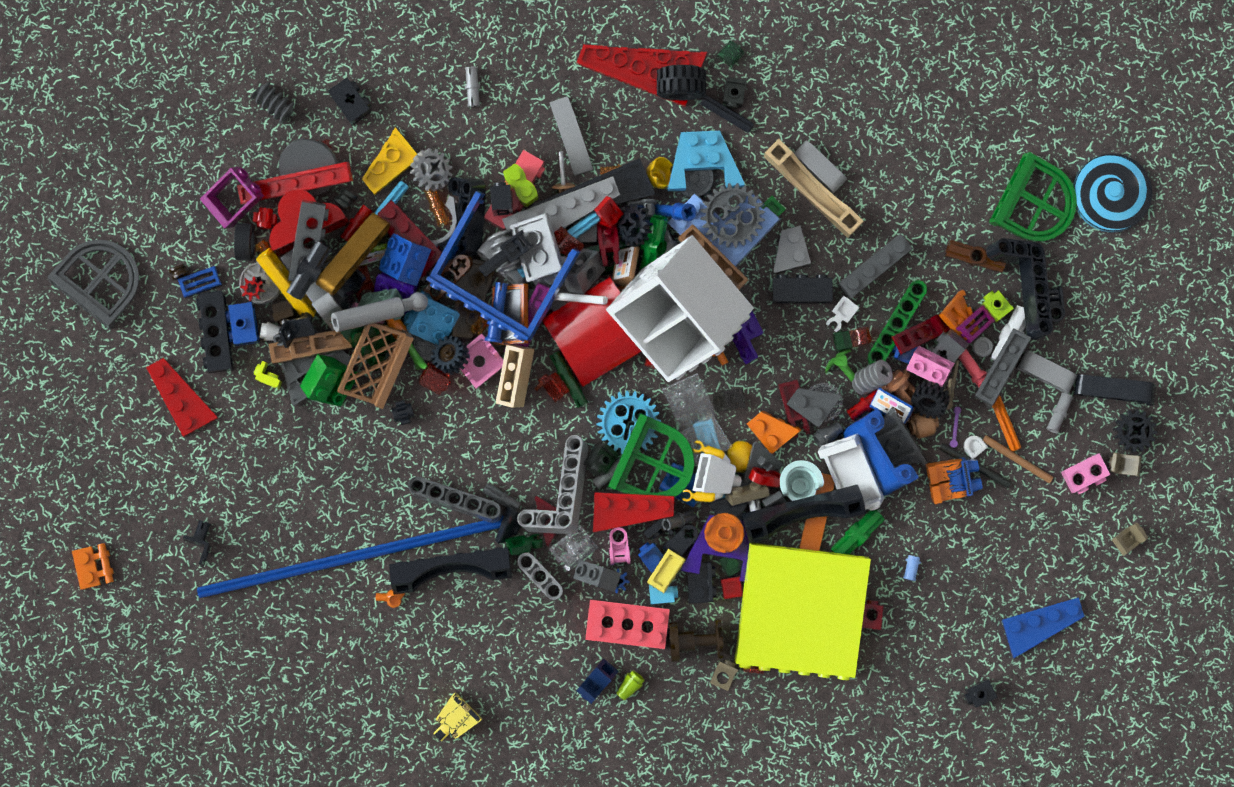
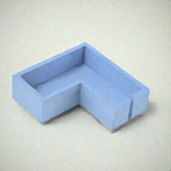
[668,194,780,267]

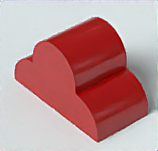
[270,190,349,256]

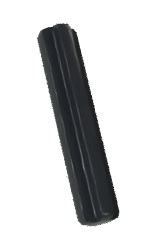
[700,95,754,133]

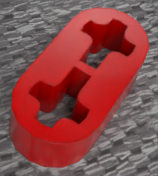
[749,467,781,488]

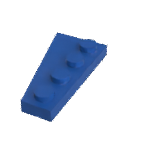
[1002,597,1084,658]

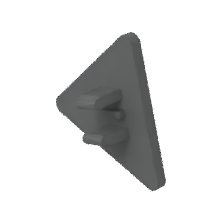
[743,441,783,483]

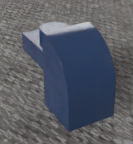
[576,659,619,704]

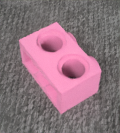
[906,346,955,386]
[1061,453,1110,494]

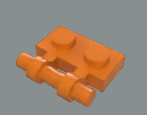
[72,543,114,590]

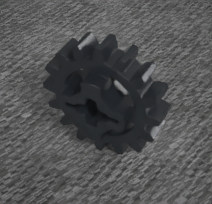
[617,203,653,247]
[1113,409,1157,453]

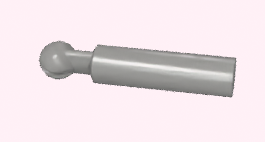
[331,292,428,332]

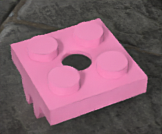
[459,333,504,389]

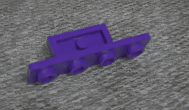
[732,311,764,364]

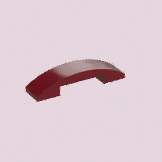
[892,313,950,354]

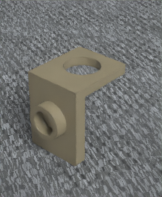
[710,660,738,691]

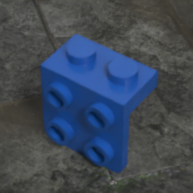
[379,233,431,286]

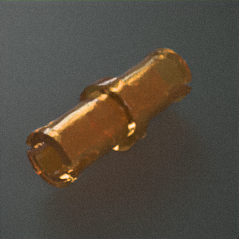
[424,189,450,227]

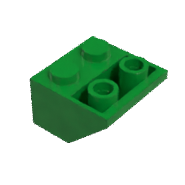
[300,354,357,407]

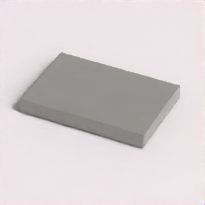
[510,213,563,282]

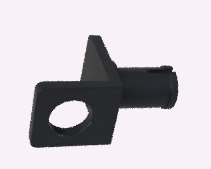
[278,312,316,348]
[183,520,211,568]

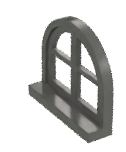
[47,240,139,330]

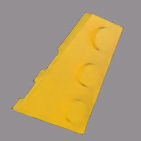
[362,127,418,195]

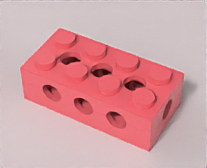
[585,600,670,649]

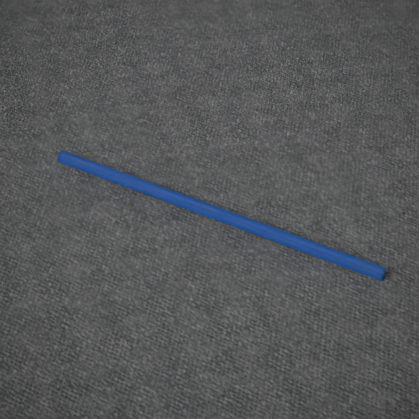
[197,516,504,598]

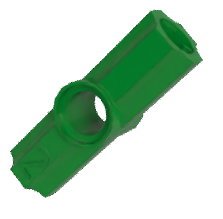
[639,214,668,271]
[831,509,885,554]

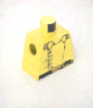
[434,692,482,741]

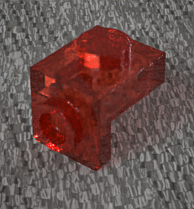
[534,372,569,403]

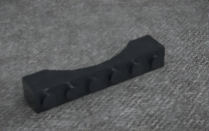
[742,484,866,543]
[389,547,512,595]

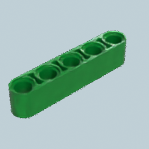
[867,280,927,365]

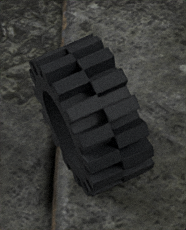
[911,381,950,419]

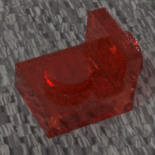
[554,226,585,257]

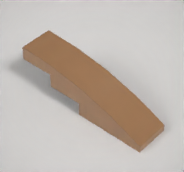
[268,330,352,364]

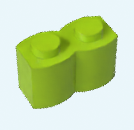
[503,164,538,207]

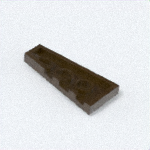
[452,259,495,339]

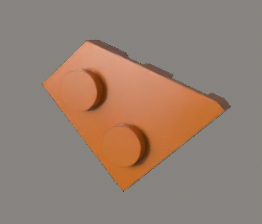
[939,290,979,341]
[747,411,801,454]

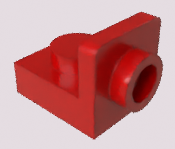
[594,196,623,228]

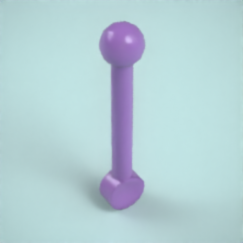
[950,407,961,448]

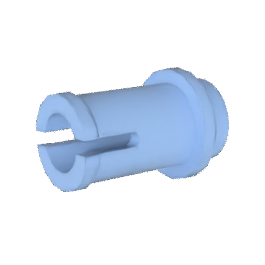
[903,555,921,581]

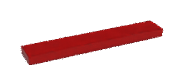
[237,162,353,204]

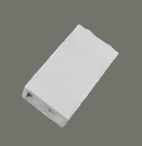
[818,434,884,511]

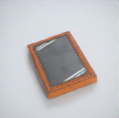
[492,284,528,345]

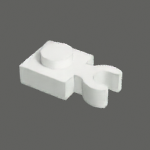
[826,296,860,332]

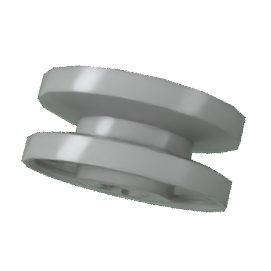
[239,262,281,305]

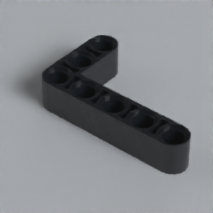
[986,238,1053,340]

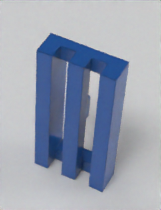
[178,266,222,298]

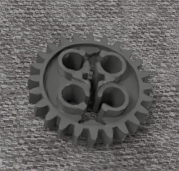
[700,183,765,248]

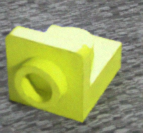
[254,361,282,389]

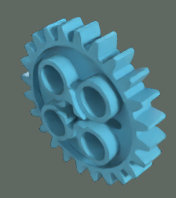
[597,391,661,454]

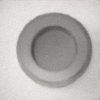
[972,337,993,357]

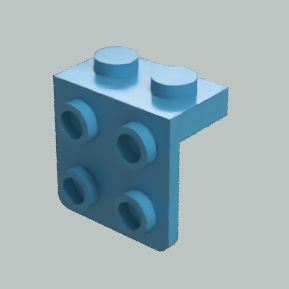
[403,290,460,345]

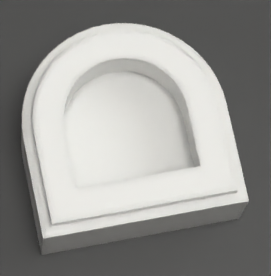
[964,436,988,459]

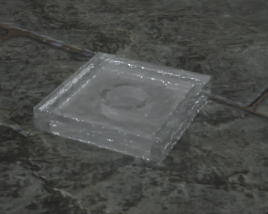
[681,413,733,465]

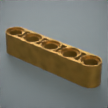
[316,213,390,296]

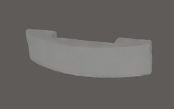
[549,96,593,176]

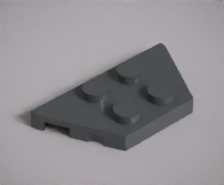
[875,407,928,468]

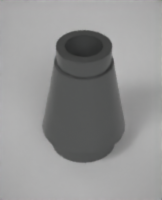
[813,422,843,447]

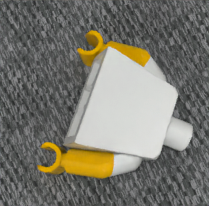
[682,441,742,502]

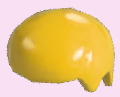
[646,157,673,189]
[727,441,753,473]

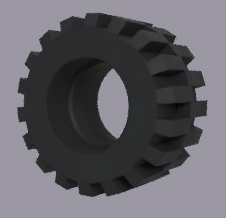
[657,65,706,100]

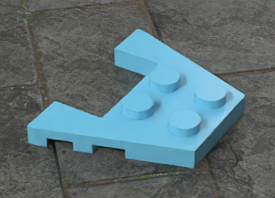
[667,130,744,192]

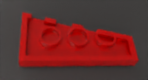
[146,358,218,437]
[593,492,675,532]

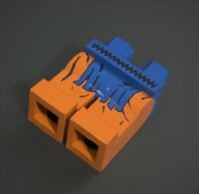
[925,457,983,504]

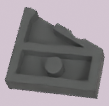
[786,388,841,428]

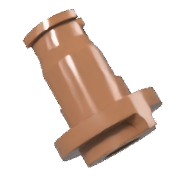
[881,369,916,411]

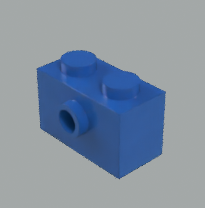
[226,302,260,346]

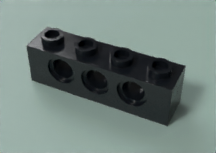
[196,290,234,373]

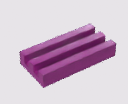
[956,305,995,343]

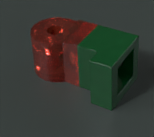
[832,327,872,352]

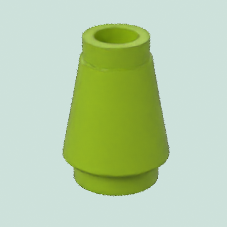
[616,670,645,700]

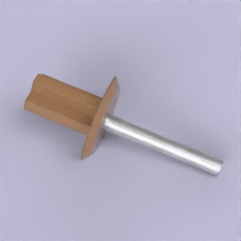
[551,151,576,193]

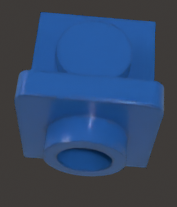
[638,542,663,573]

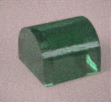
[717,40,744,69]

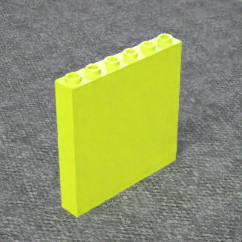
[734,543,871,680]

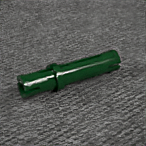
[549,351,588,408]

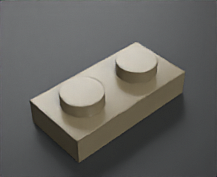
[725,482,769,506]

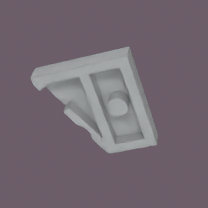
[773,225,811,274]

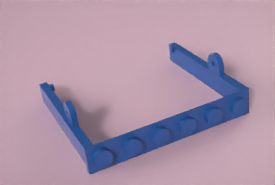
[426,191,581,341]

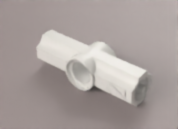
[990,305,1026,361]

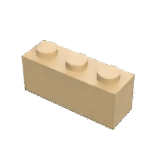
[496,345,534,408]

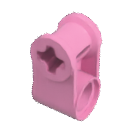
[609,527,631,566]

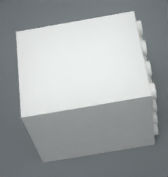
[606,235,754,382]

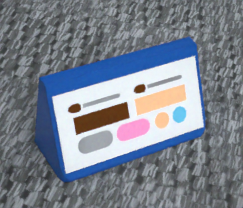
[869,387,914,424]

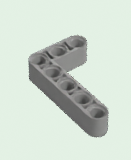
[280,249,342,331]
[517,435,588,534]

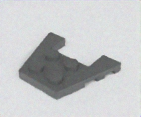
[281,329,358,407]

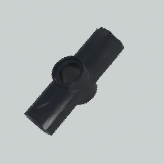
[286,240,332,300]

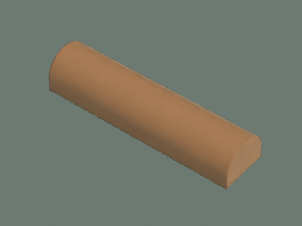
[678,224,749,290]

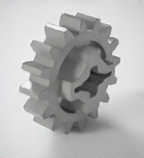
[410,148,453,192]

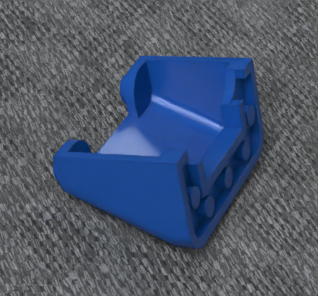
[843,409,919,496]

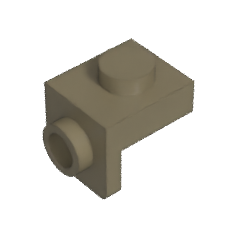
[1109,452,1142,477]
[1111,523,1148,556]

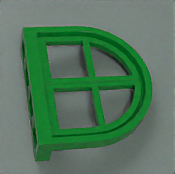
[988,152,1077,242]
[608,413,695,497]

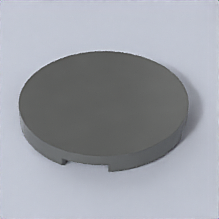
[279,138,338,196]

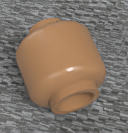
[908,412,939,439]

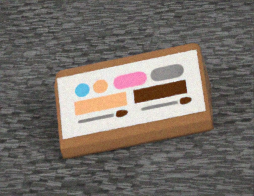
[612,247,639,287]

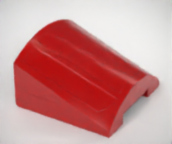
[542,277,641,387]

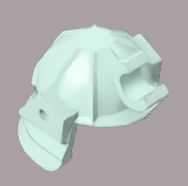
[780,460,824,501]

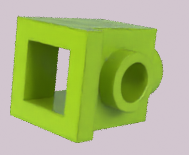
[981,290,1014,322]

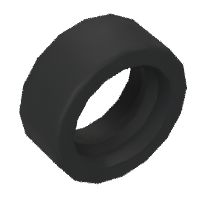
[234,223,255,261]

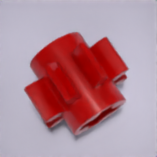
[252,208,277,230]
[240,276,265,302]

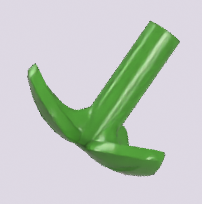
[825,349,855,382]

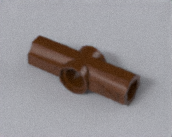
[945,240,1006,273]

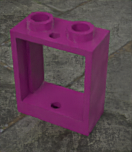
[200,167,264,229]

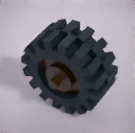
[431,336,470,375]

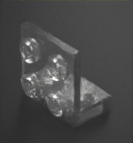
[662,373,716,430]

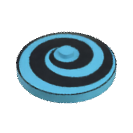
[1073,153,1152,232]

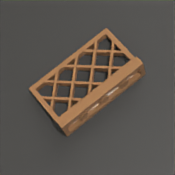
[337,323,414,409]

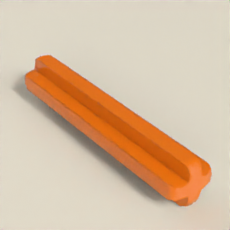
[993,395,1021,452]

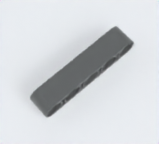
[408,477,502,523]

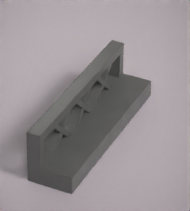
[975,328,1031,410]

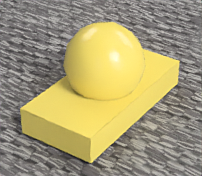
[647,549,686,593]

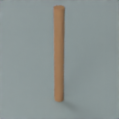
[983,435,1053,483]

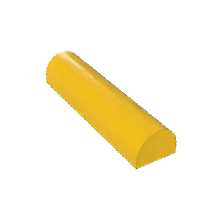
[256,248,316,317]

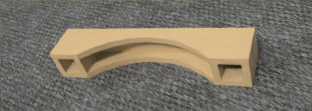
[764,139,864,238]

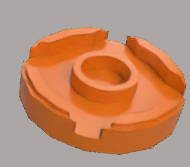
[704,513,745,553]

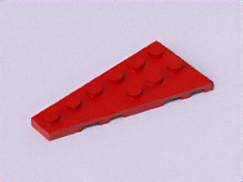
[576,45,707,107]

